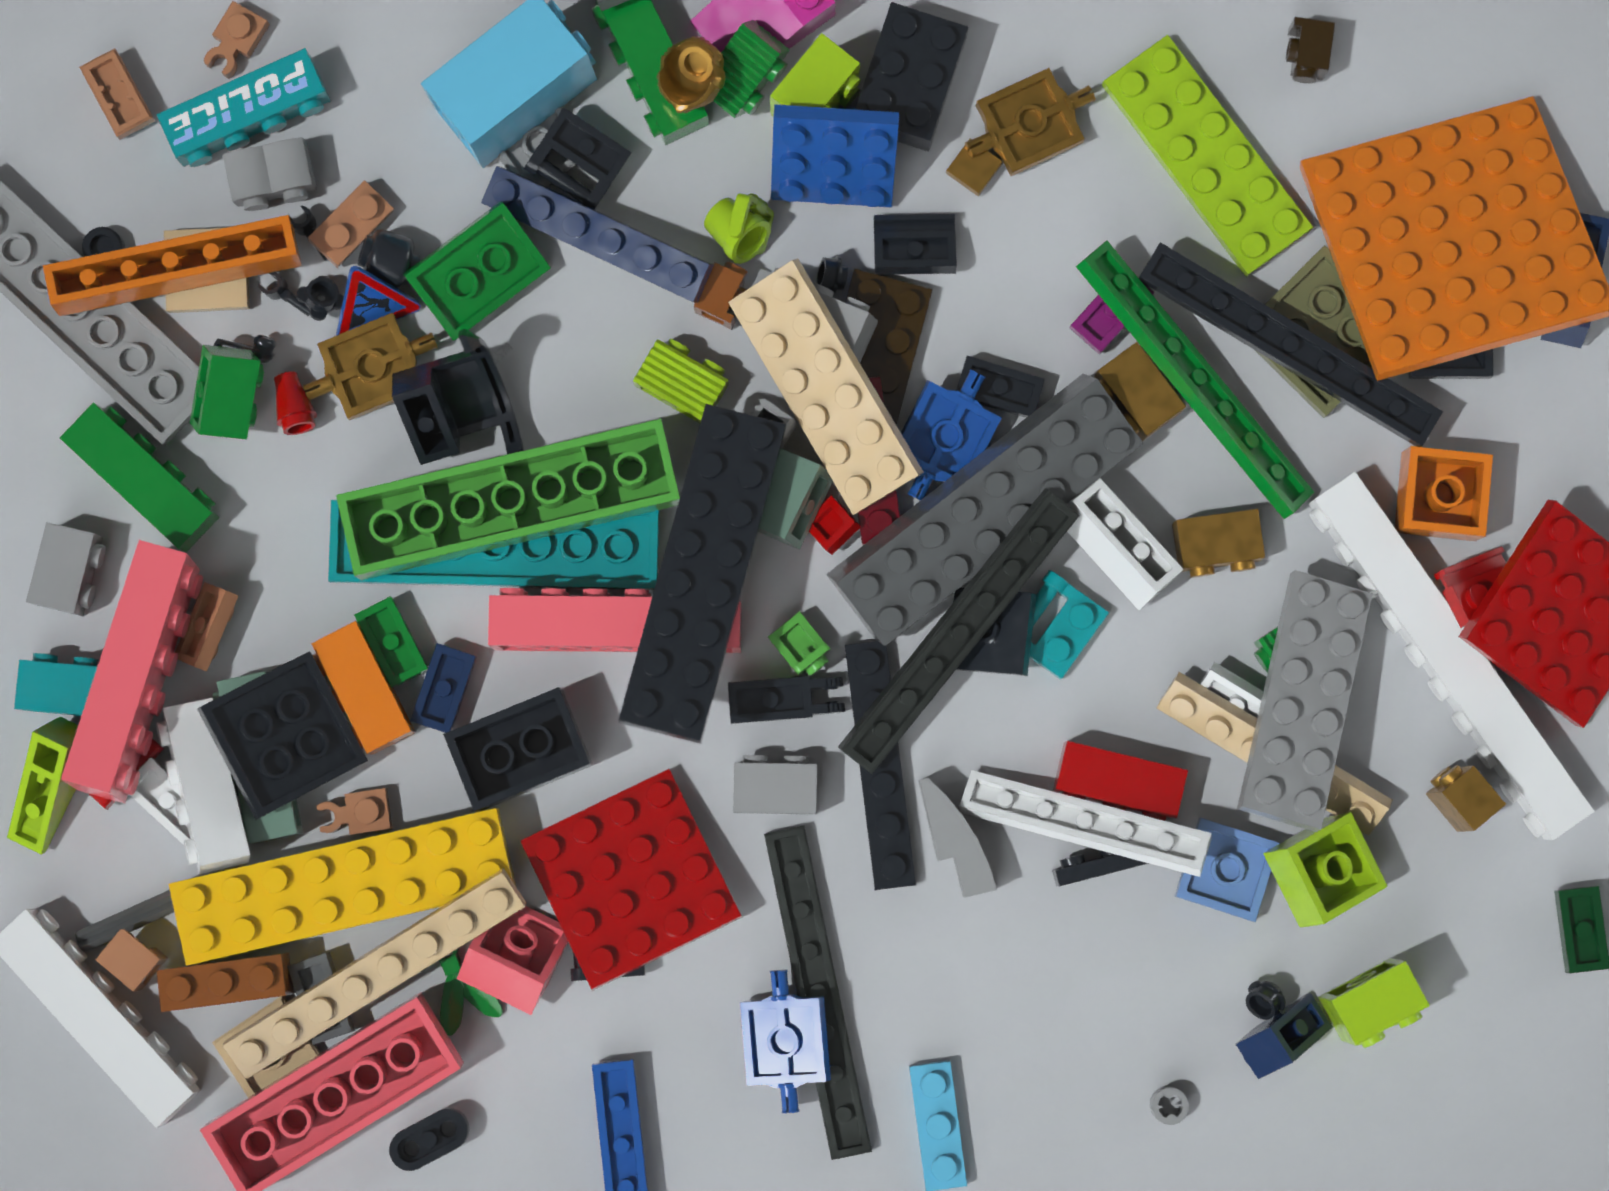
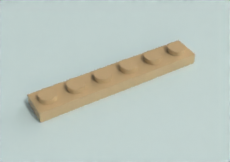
[1156,672,1393,836]

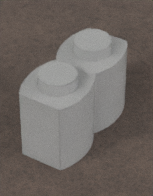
[223,137,317,211]

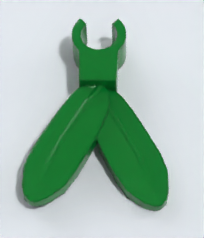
[438,948,503,1036]

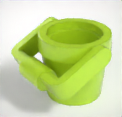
[704,193,774,264]

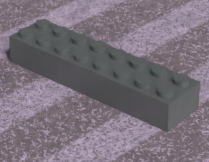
[826,374,1143,647]

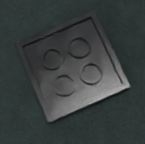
[197,651,368,820]

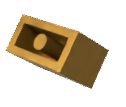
[1094,342,1186,441]
[1172,509,1265,578]
[1426,765,1507,832]

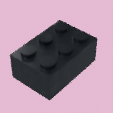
[855,2,969,152]
[443,687,593,812]

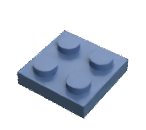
[1175,818,1280,922]

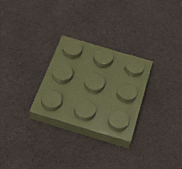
[1255,245,1373,418]

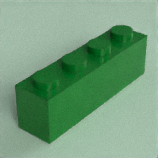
[591,0,709,145]
[60,402,220,553]

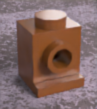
[694,261,748,330]

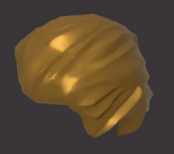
[656,36,725,113]

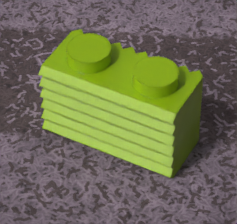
[633,338,729,424]

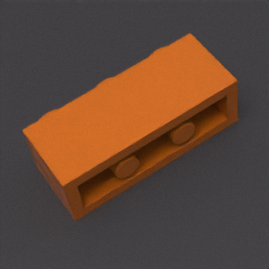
[311,621,416,755]

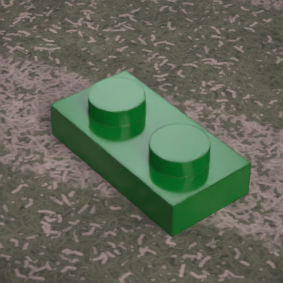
[354,596,428,688]

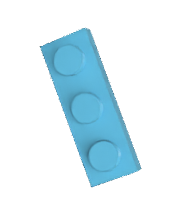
[909,1060,967,1191]

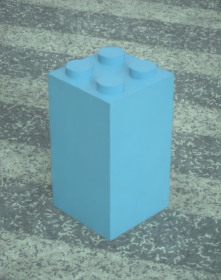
[420,0,597,168]

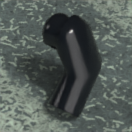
[214,335,276,363]

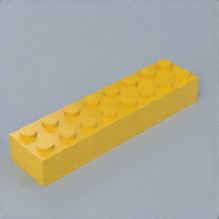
[168,808,517,966]

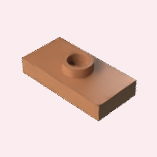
[79,48,155,140]

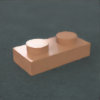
[308,180,394,268]
[175,582,239,672]

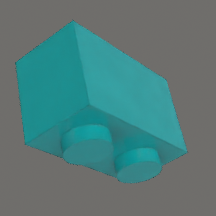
[14,653,99,716]

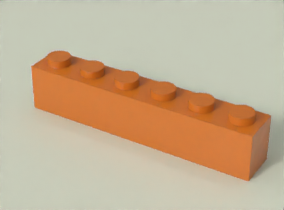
[43,215,302,316]

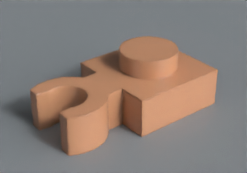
[204,1,270,79]
[317,788,393,835]

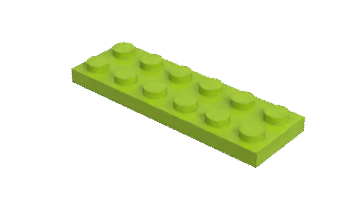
[1102,35,1313,277]

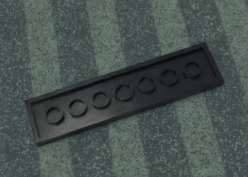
[619,404,786,744]

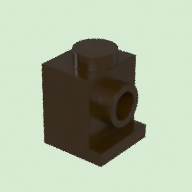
[1286,17,1335,83]

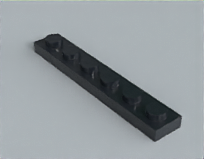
[845,641,916,890]

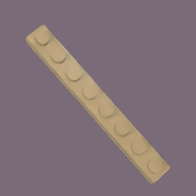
[222,868,526,1080]

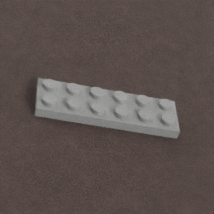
[1237,570,1373,832]

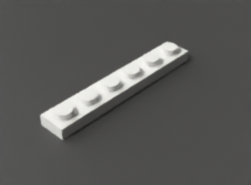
[959,770,1212,877]

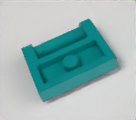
[1030,570,1109,680]

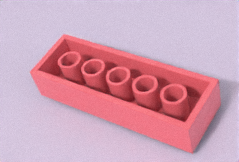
[61,540,203,804]
[488,588,742,653]
[200,992,464,1191]

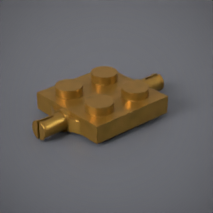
[965,68,1095,176]
[303,313,438,420]

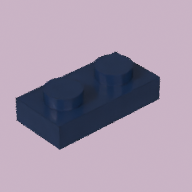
[410,643,477,733]

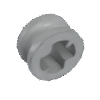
[1150,1086,1189,1125]

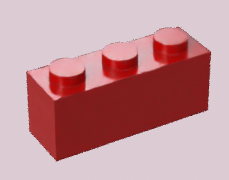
[1053,741,1188,821]

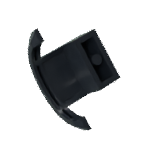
[392,329,524,465]

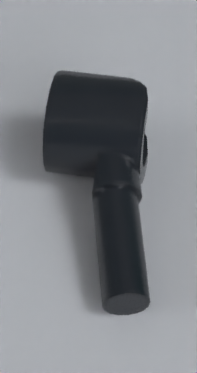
[288,206,328,261]
[258,272,310,317]

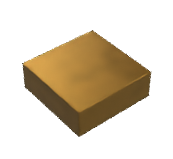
[946,139,1003,197]

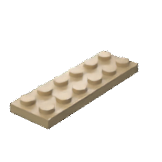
[728,259,924,515]

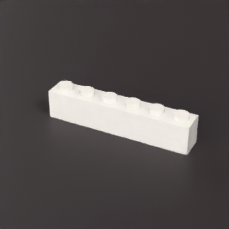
[0,909,201,1128]

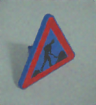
[336,266,421,336]

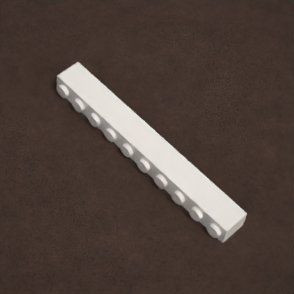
[1308,472,1595,840]

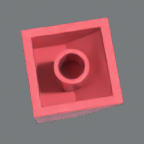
[457,906,568,1015]

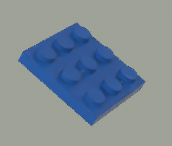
[771,104,899,208]

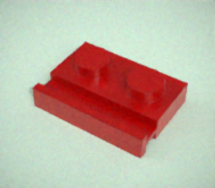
[1434,546,1506,628]

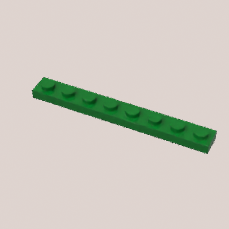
[1075,240,1314,519]

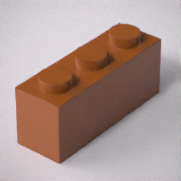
[156,953,294,1012]

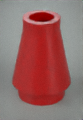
[274,371,317,435]

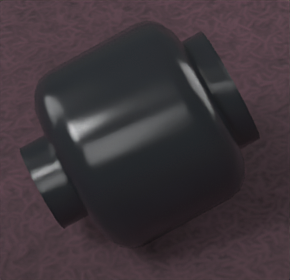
[357,229,420,288]

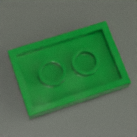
[403,201,551,341]

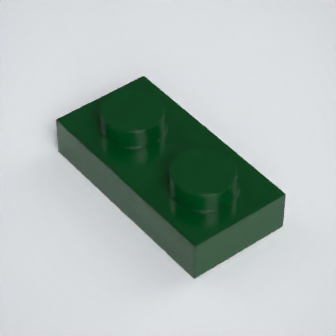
[1554,886,1609,974]

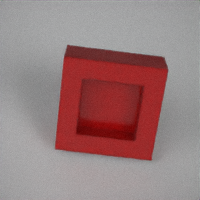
[809,495,861,555]

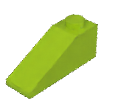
[7,717,78,855]

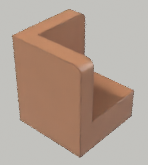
[95,929,168,992]

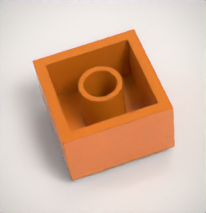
[1395,446,1493,541]

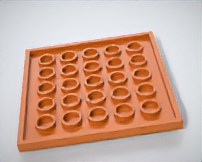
[1299,96,1609,381]

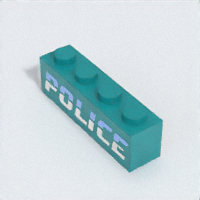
[156,48,331,167]

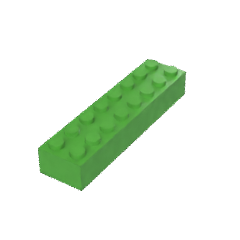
[336,418,680,580]

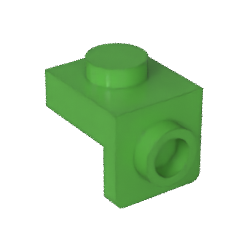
[768,611,831,676]

